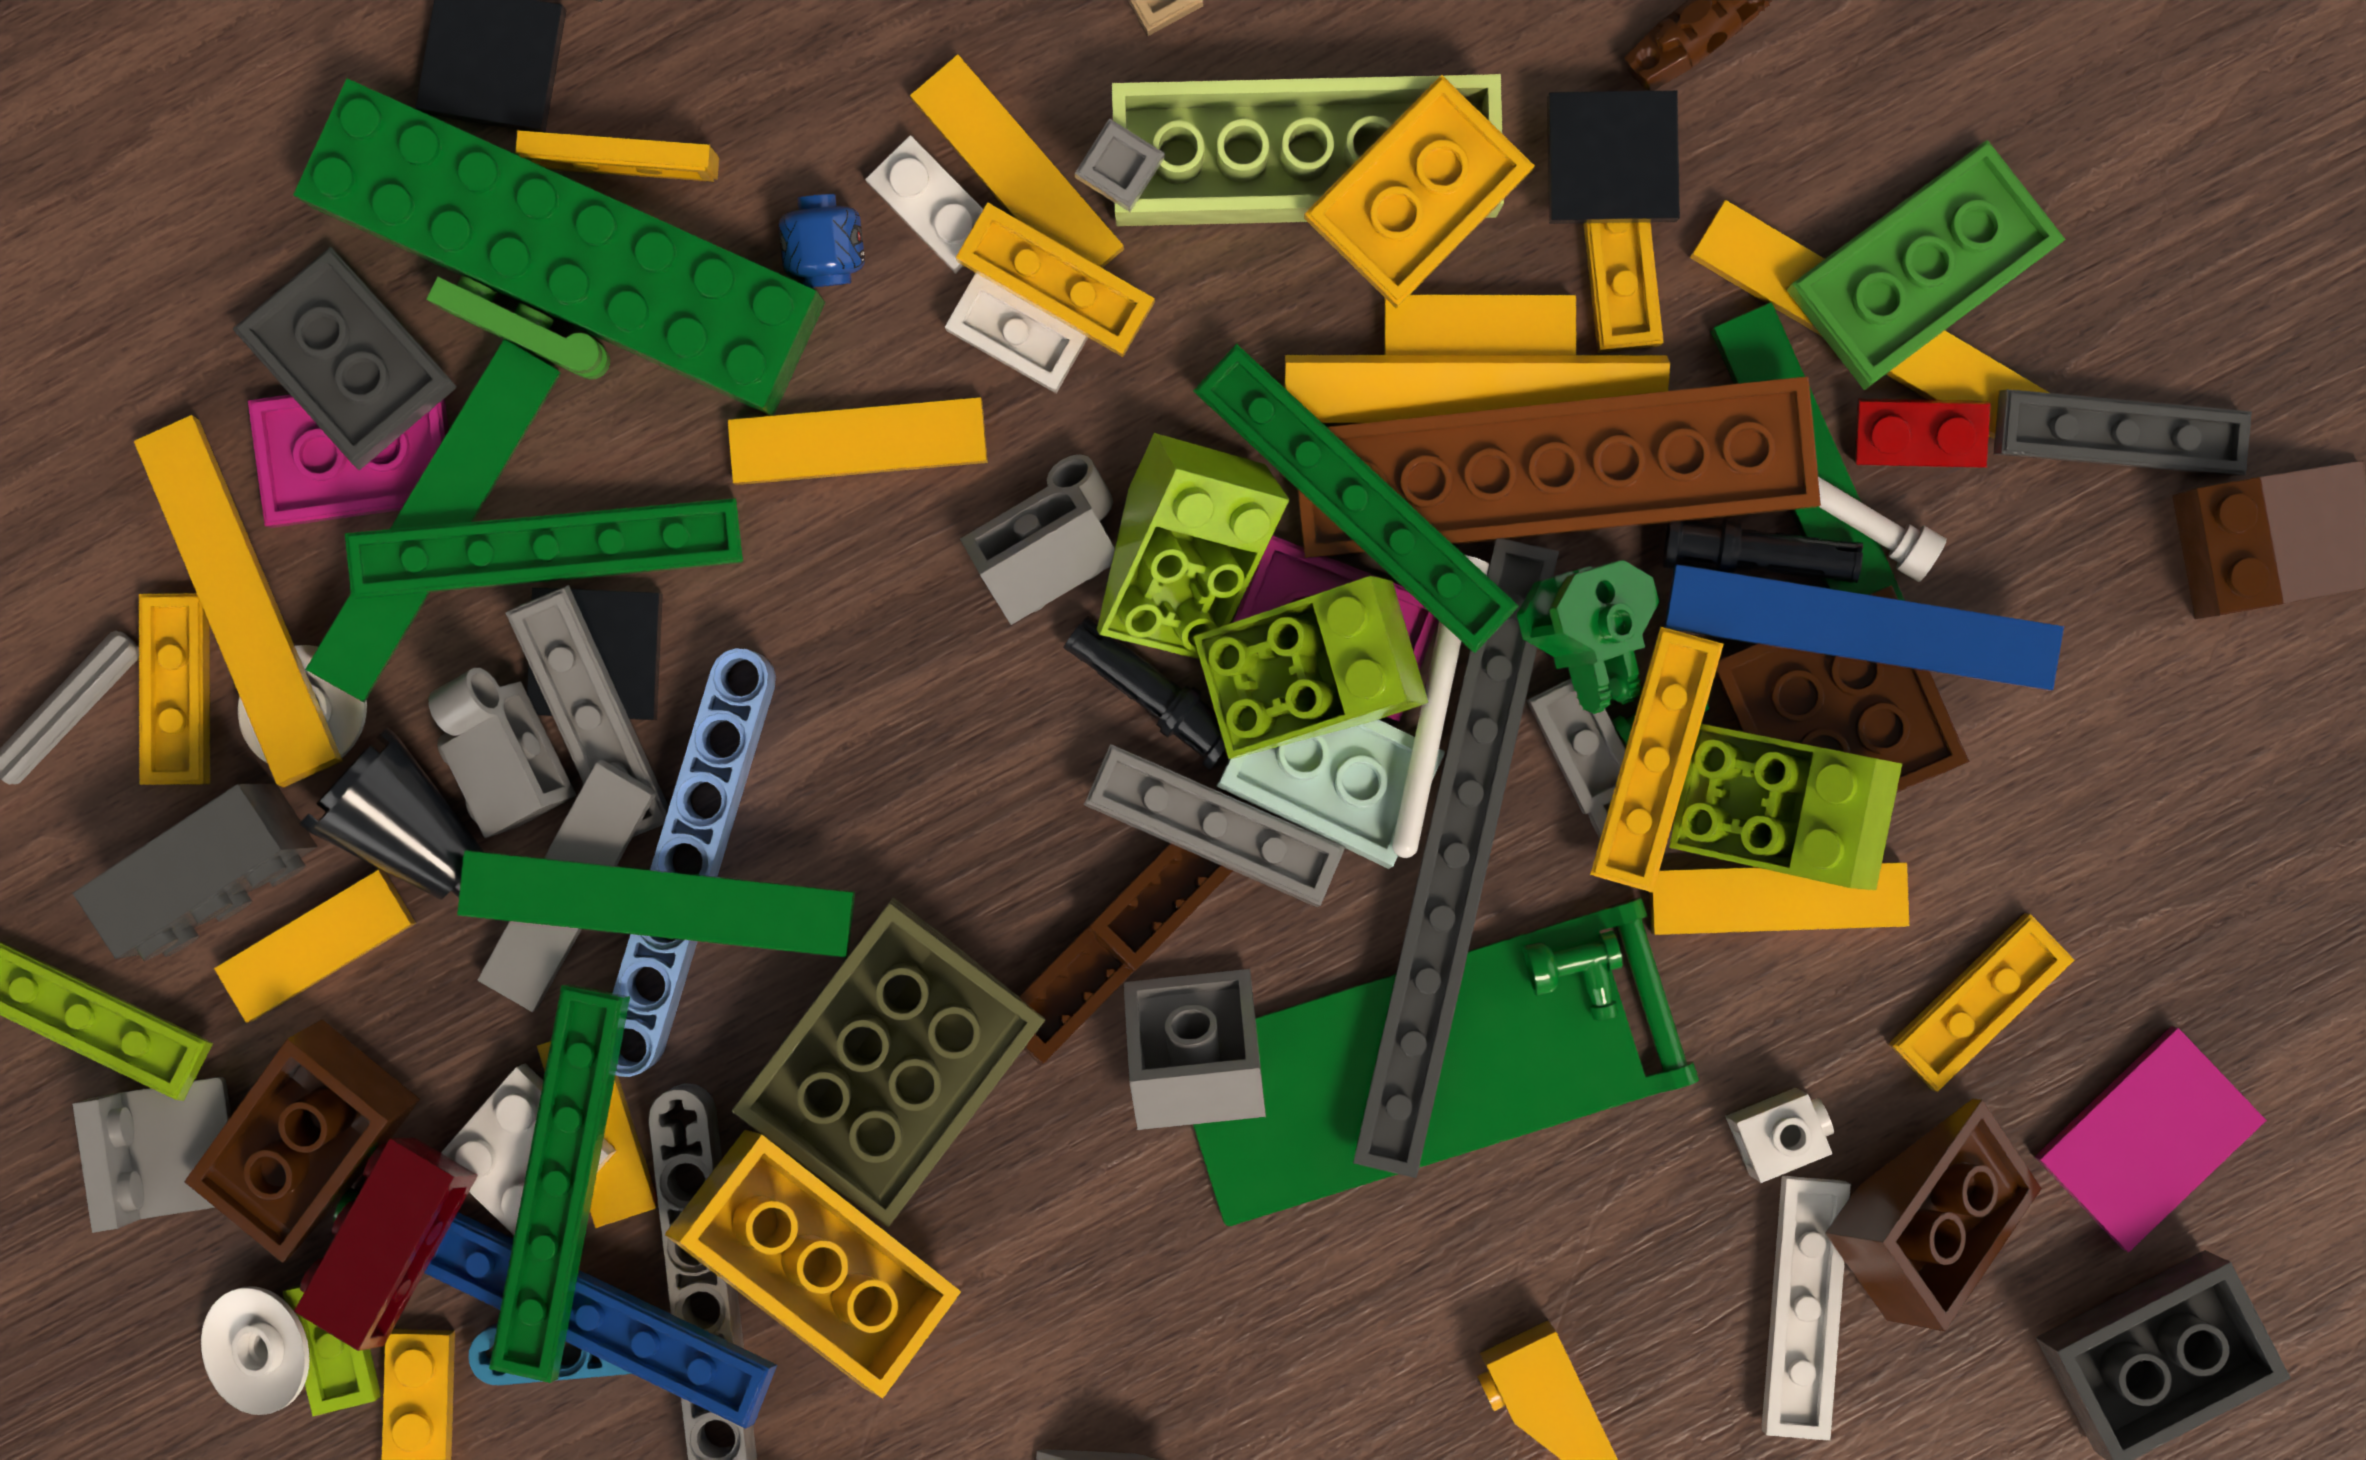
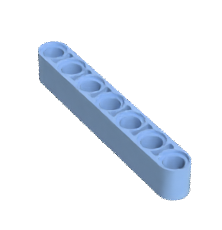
[613,648,776,1077]

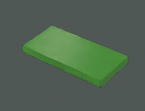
[1786,140,2066,390]

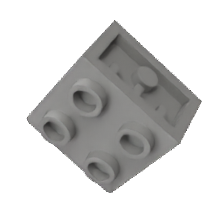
[72,1077,232,1233]

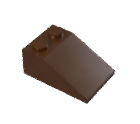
[2172,461,2366,619]
[184,1019,420,1263]
[1825,1099,2042,1332]

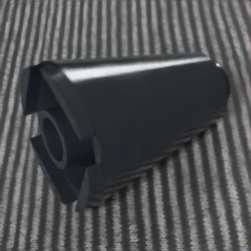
[299,727,484,900]

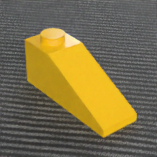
[1477,1320,1618,1460]

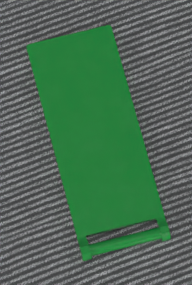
[1193,897,1699,1226]

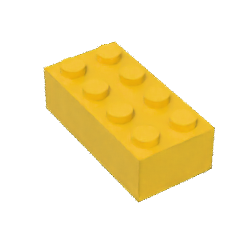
[664,1130,961,1399]

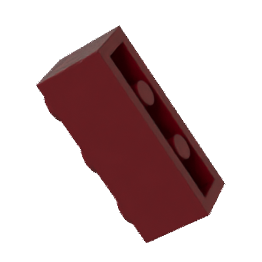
[294,1138,478,1351]

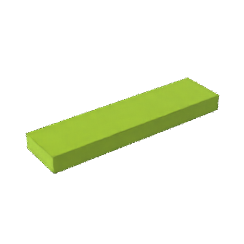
[0,941,213,1101]

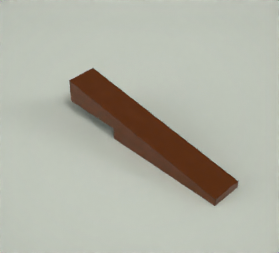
[1019,790,1283,1065]

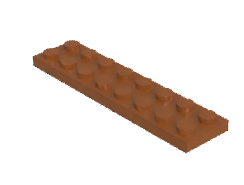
[1298,377,1821,558]

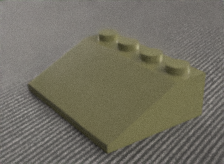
[732,898,1045,1227]

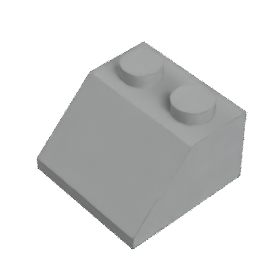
[1123,969,1266,1130]

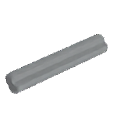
[0,631,139,785]

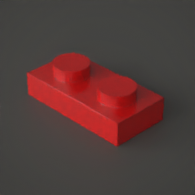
[1855,398,1991,468]

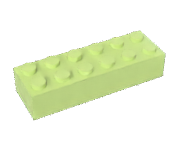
[1112,74,1504,226]

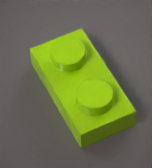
[283,1285,381,1416]

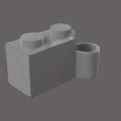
[960,454,1115,625]
[428,667,577,838]

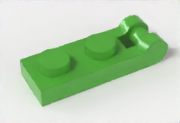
[426,275,610,380]

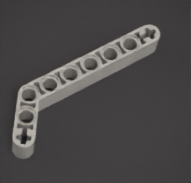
[649,1083,757,1460]

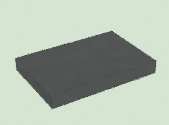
[233,247,457,470]

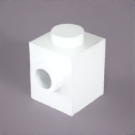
[1725,1088,1834,1183]

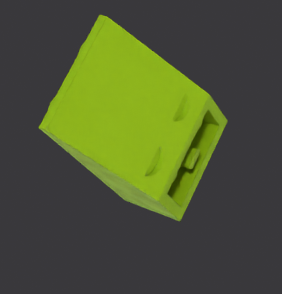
[1097,433,1289,659]
[1193,576,1429,759]
[1669,724,1902,890]

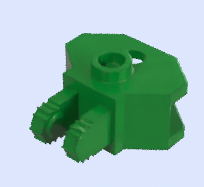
[1516,560,1659,715]

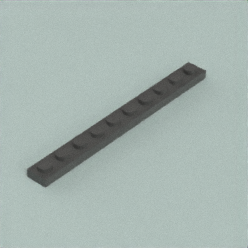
[1353,539,1559,1178]

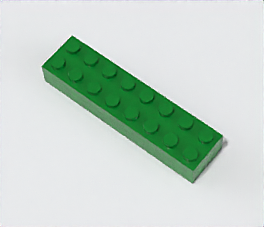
[293,78,825,416]

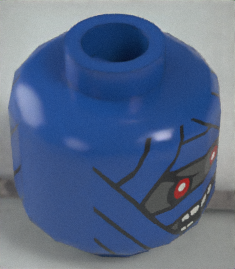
[778,194,865,288]

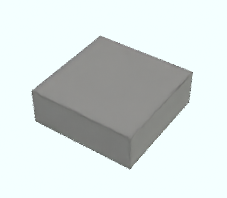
[1075,118,1165,212]

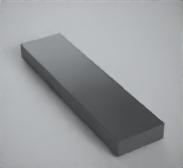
[1993,389,2252,476]

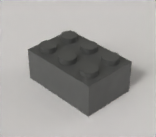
[72,784,317,961]
[2036,1250,2291,1460]

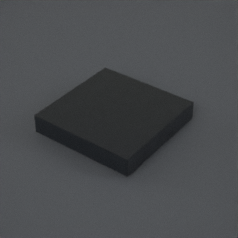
[416,0,567,133]
[1547,90,1680,224]
[527,587,663,720]

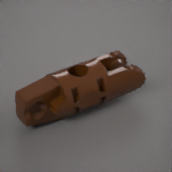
[1624,0,1772,91]

